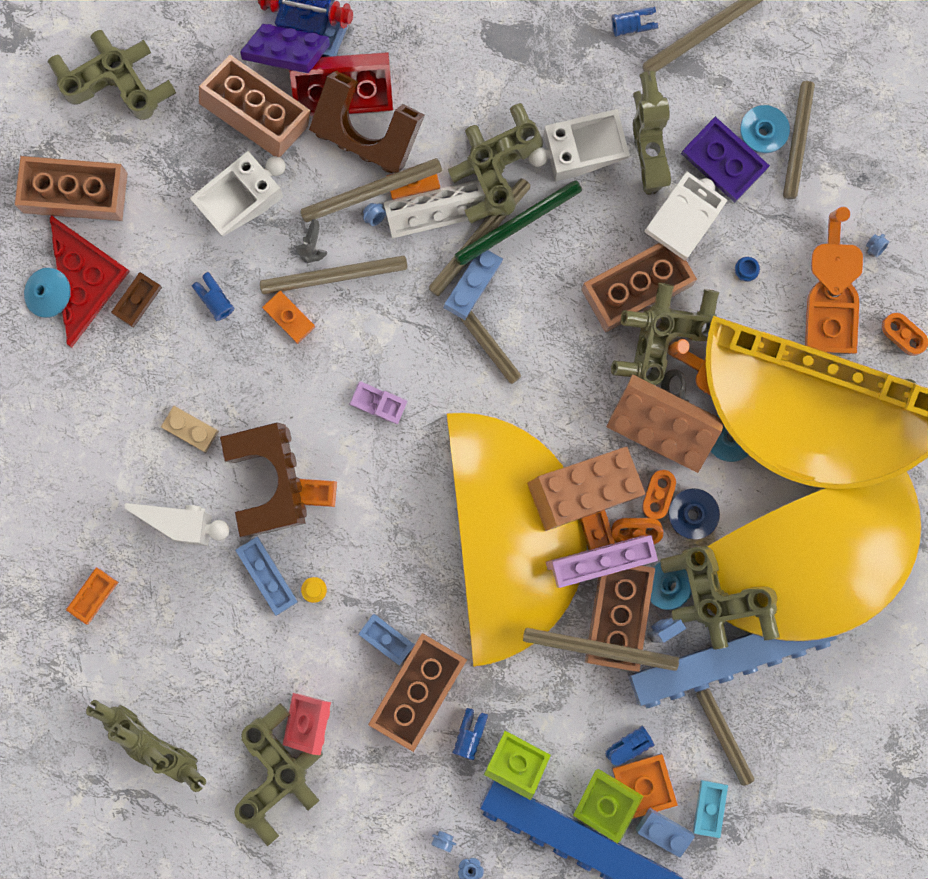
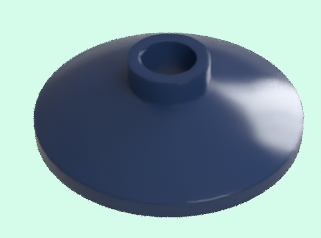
[669,488,720,540]

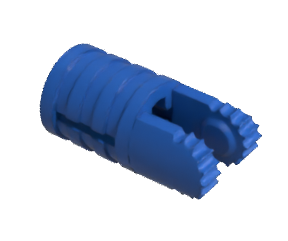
[611,6,658,37]
[192,272,235,321]
[452,708,488,760]
[605,725,655,766]

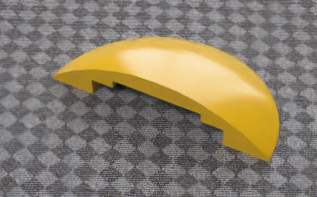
[706,316,928,489]
[447,413,587,667]
[695,472,921,641]

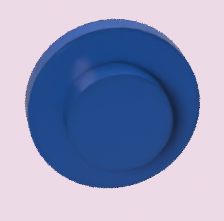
[735,257,760,282]

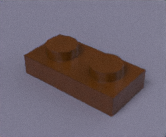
[111,272,162,328]

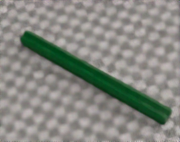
[454,180,582,265]

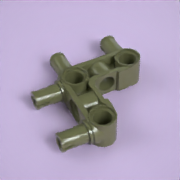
[47,30,176,120]
[632,71,671,195]
[448,103,543,224]
[611,283,719,385]
[660,546,780,650]
[86,700,206,792]
[234,703,323,846]

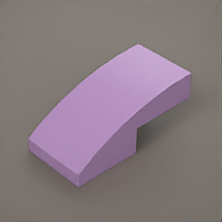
[349,381,408,424]

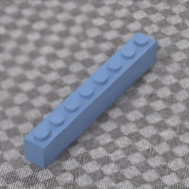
[628,633,837,709]

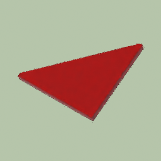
[49,215,130,348]

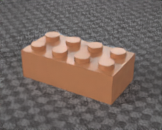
[199,55,310,157]
[15,156,128,221]
[581,243,697,333]
[606,374,723,473]
[527,446,646,531]
[584,566,655,672]
[368,633,467,752]

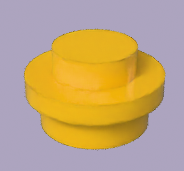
[301,577,327,603]

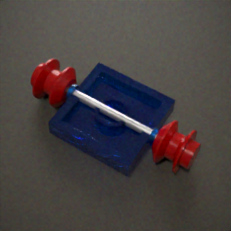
[257,0,353,36]

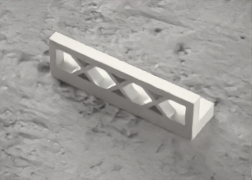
[383,180,485,238]

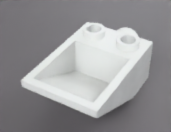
[528,109,630,182]
[190,151,286,237]
[644,172,727,261]
[125,503,229,546]

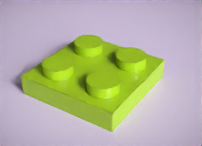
[483,731,551,800]
[573,769,644,844]

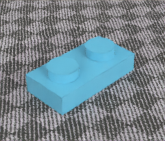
[693,780,728,838]

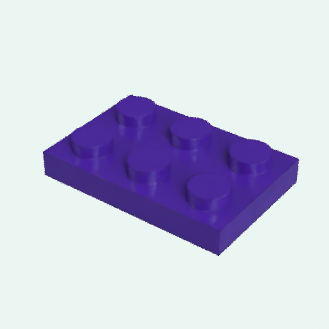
[240,24,330,73]
[681,116,770,203]

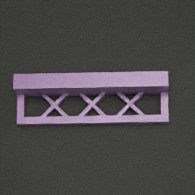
[546,535,658,588]

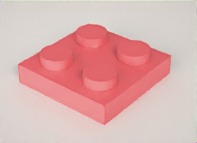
[282,693,331,755]

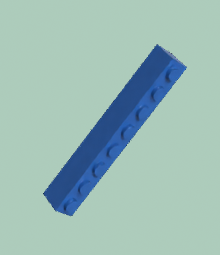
[480,780,684,879]

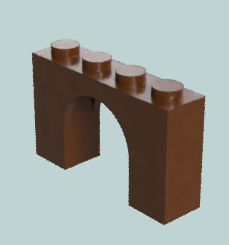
[309,71,425,173]
[220,422,307,537]

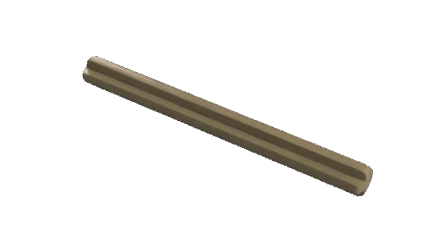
[642,0,763,75]
[300,158,442,222]
[429,178,531,296]
[260,256,408,294]
[523,628,679,671]

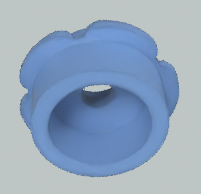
[363,203,386,226]
[866,234,889,257]
[431,831,456,853]
[458,858,484,879]

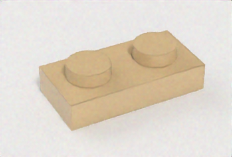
[161,406,219,453]

